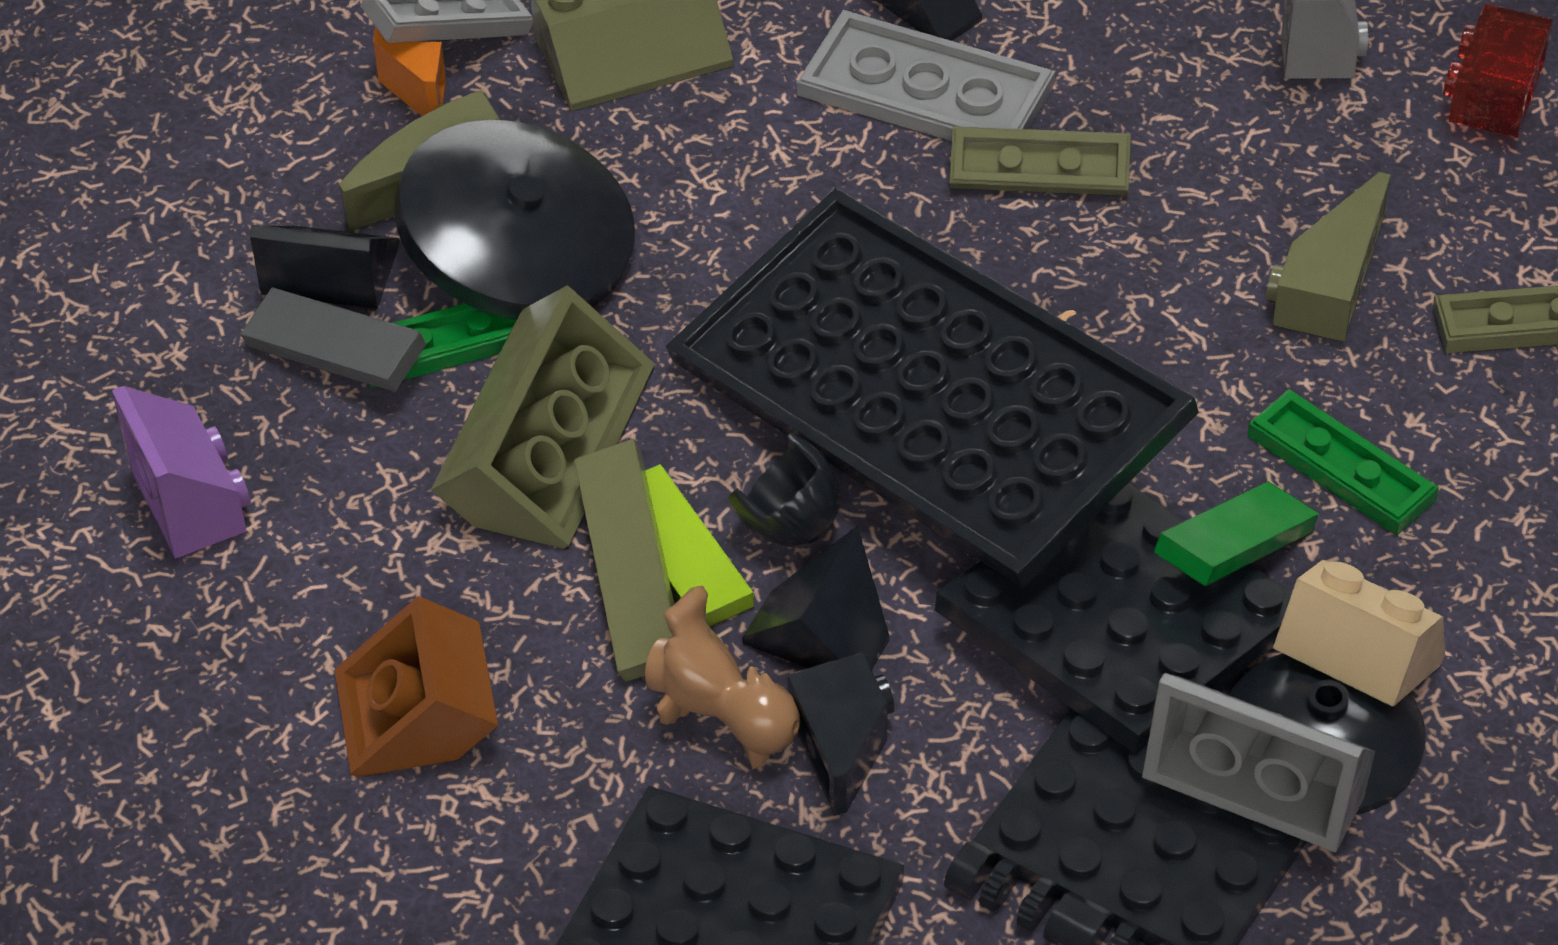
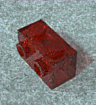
[1443,3,1553,138]

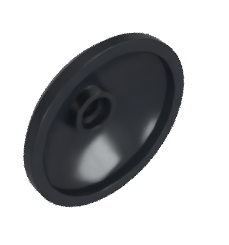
[1229,653,1426,815]

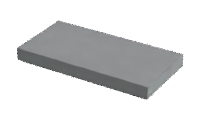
[797,10,1055,141]

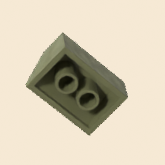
[531,0,734,111]

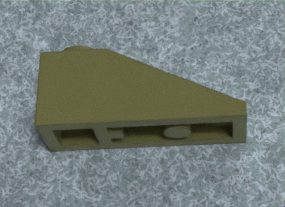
[1266,172,1391,341]

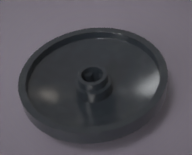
[394,120,635,320]

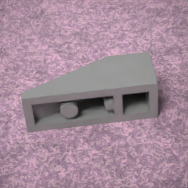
[1281,0,1368,78]

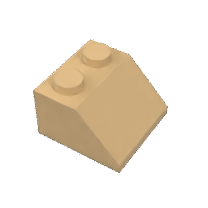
[1273,560,1446,707]

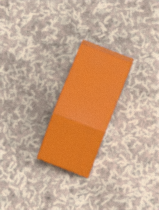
[373,26,447,116]

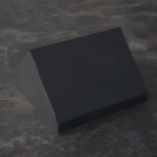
[250,224,400,309]

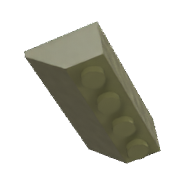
[431,285,655,549]

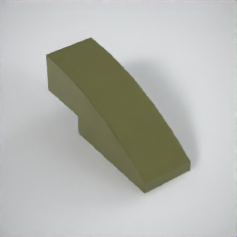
[339,90,500,231]

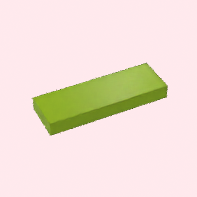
[645,464,754,627]

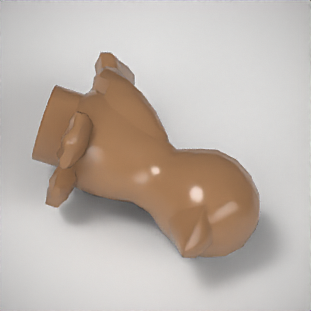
[645,586,800,769]

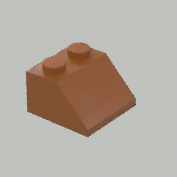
[335,596,498,777]

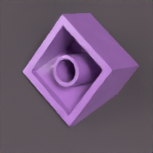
[112,386,251,559]

